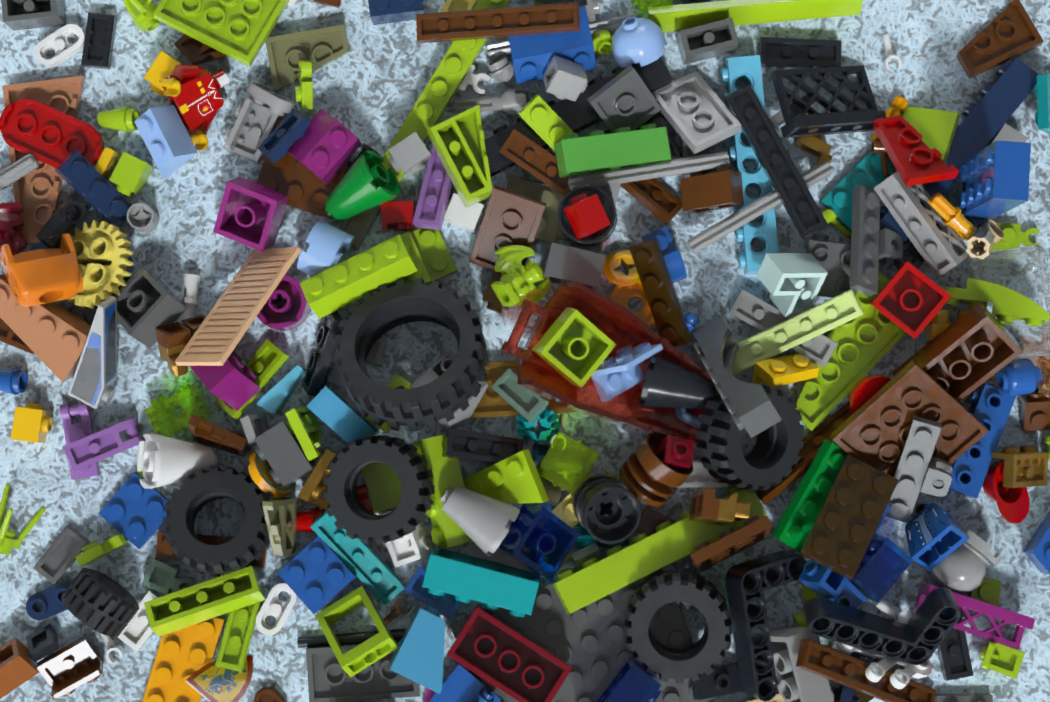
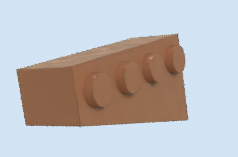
[0,273,91,383]

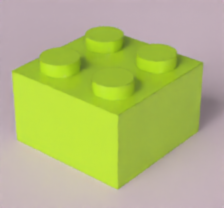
[532,307,616,388]

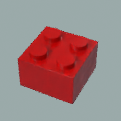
[870,261,951,339]

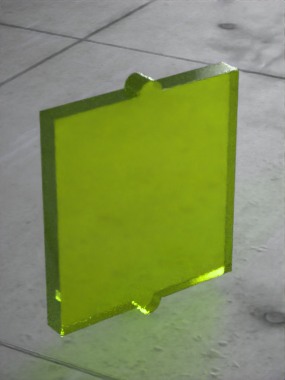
[537,431,599,494]

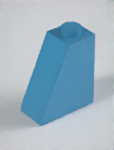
[307,386,379,443]
[387,605,445,694]

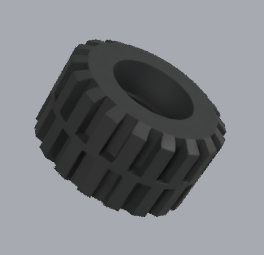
[61,568,139,637]

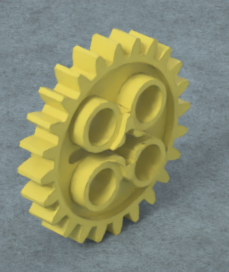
[66,220,134,309]

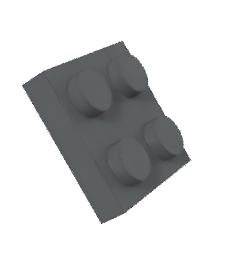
[587,65,662,133]

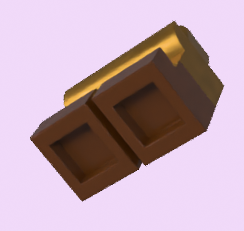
[155,314,206,377]
[689,488,751,525]

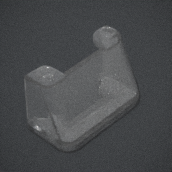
[968,245,1050,360]

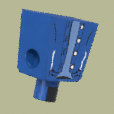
[905,503,969,571]

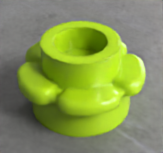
[592,30,613,55]

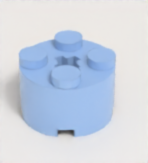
[297,221,355,276]

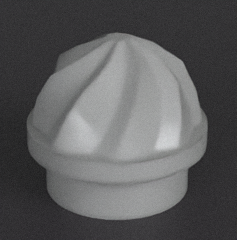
[487,55,514,83]

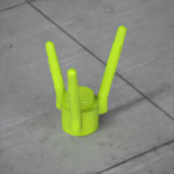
[0,484,46,555]

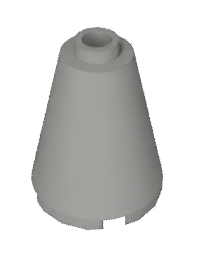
[440,485,520,556]

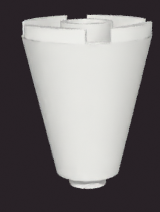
[137,433,218,489]

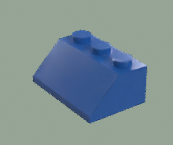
[508,6,596,84]

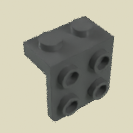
[804,233,857,298]

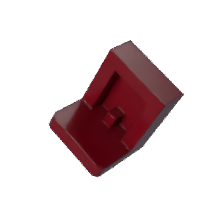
[656,435,694,468]

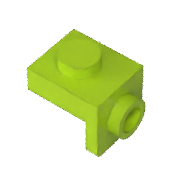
[979,641,1026,679]

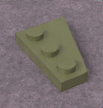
[265,24,350,92]

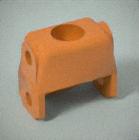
[0,233,83,307]

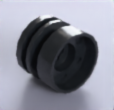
[558,185,618,246]
[572,474,641,544]

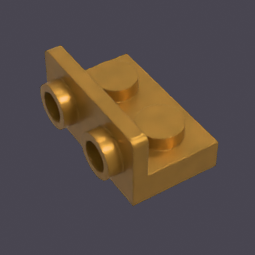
[992,446,1048,488]
[298,449,337,509]

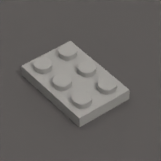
[651,71,741,154]

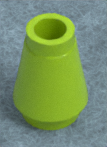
[97,106,140,133]

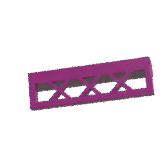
[912,583,1035,649]

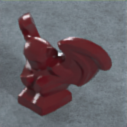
[0,201,27,256]

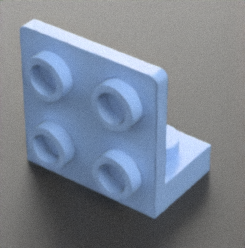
[591,342,663,402]

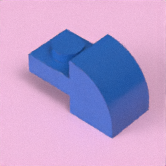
[641,226,687,284]

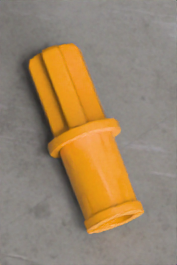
[928,193,977,240]

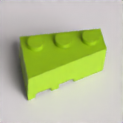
[429,105,493,208]

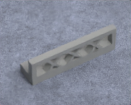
[873,171,970,278]

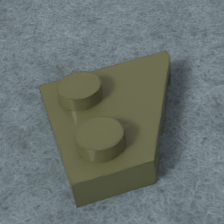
[262,497,297,556]

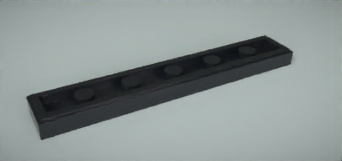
[725,84,828,239]

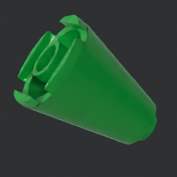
[325,150,401,221]

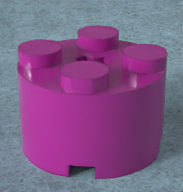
[257,274,311,331]

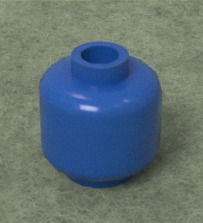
[997,358,1042,396]

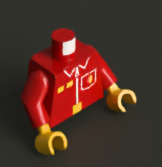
[159,64,230,150]

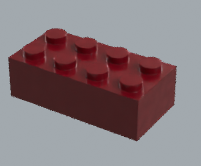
[447,604,572,702]

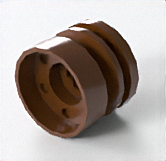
[619,432,694,507]

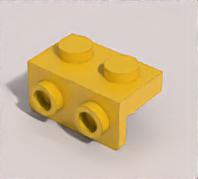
[752,353,819,387]

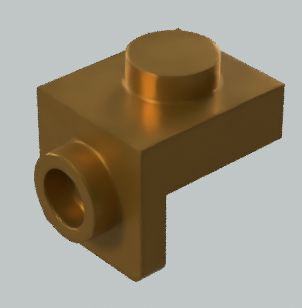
[795,135,833,167]

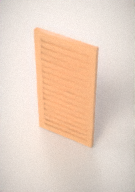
[175,247,301,366]

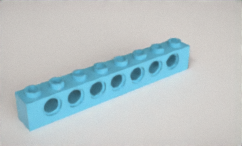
[721,55,779,275]

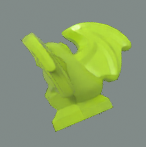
[491,245,552,309]

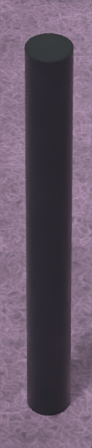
[297,628,406,648]

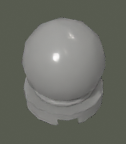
[930,523,1002,595]

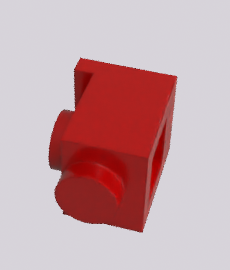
[381,201,416,233]

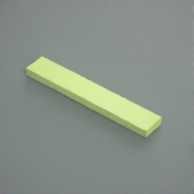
[704,289,864,385]

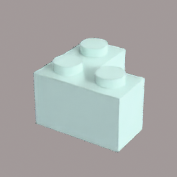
[757,253,827,317]

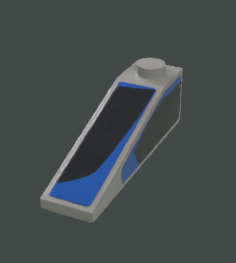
[68,296,117,409]

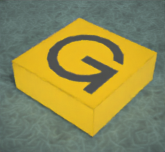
[94,147,121,179]

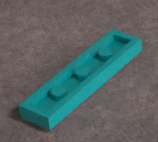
[310,511,405,605]

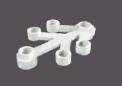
[831,641,932,689]

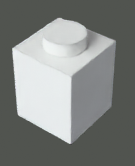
[444,193,485,233]

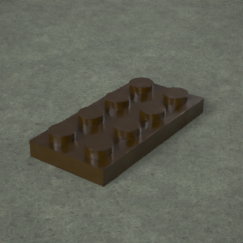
[800,455,899,580]

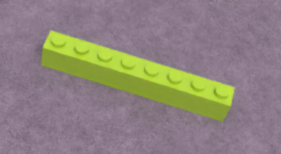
[552,487,767,615]

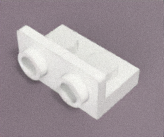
[381,509,433,568]

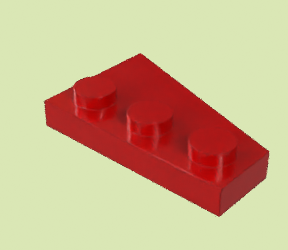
[873,115,959,187]

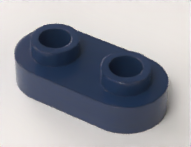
[26,581,72,620]

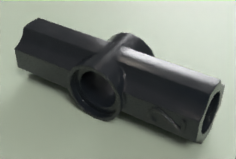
[36,189,92,248]

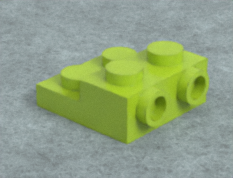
[400,228,457,285]

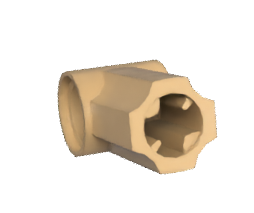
[966,218,1004,259]

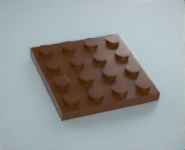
[830,360,989,491]

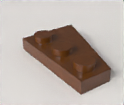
[956,0,1044,79]

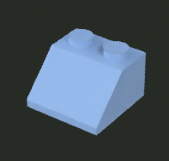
[134,105,198,179]

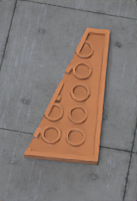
[2,75,85,245]

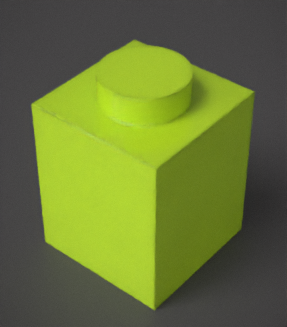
[109,152,153,197]

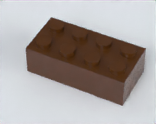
[892,302,1022,402]

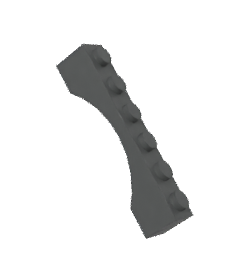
[692,315,782,438]

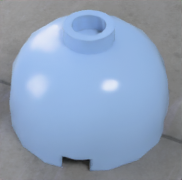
[612,17,667,68]

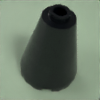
[638,353,717,409]

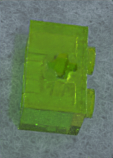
[145,384,213,437]

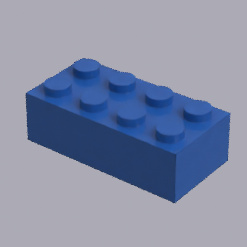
[957,140,1031,219]

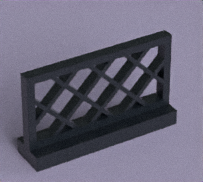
[771,65,886,138]

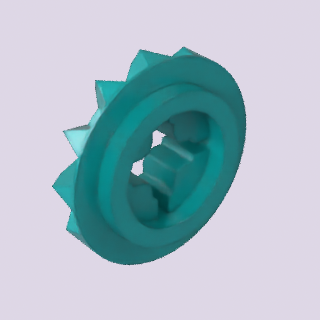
[516,407,560,444]

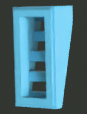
[256,365,306,415]

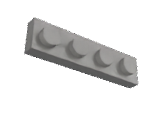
[729,289,839,367]

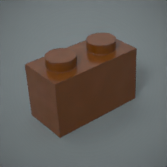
[680,167,744,213]

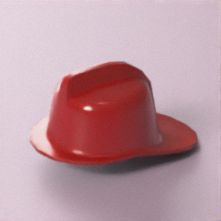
[983,460,1030,524]

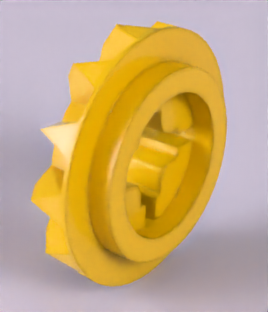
[603,249,641,289]

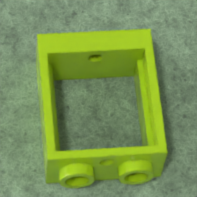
[315,586,399,677]

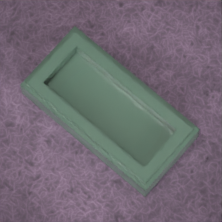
[491,367,549,423]

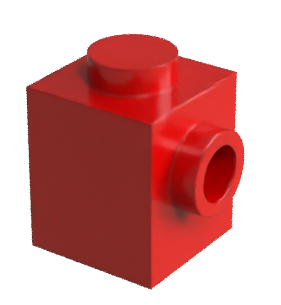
[564,193,611,239]

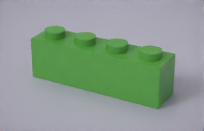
[554,124,671,177]

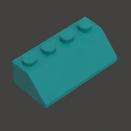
[422,547,542,617]

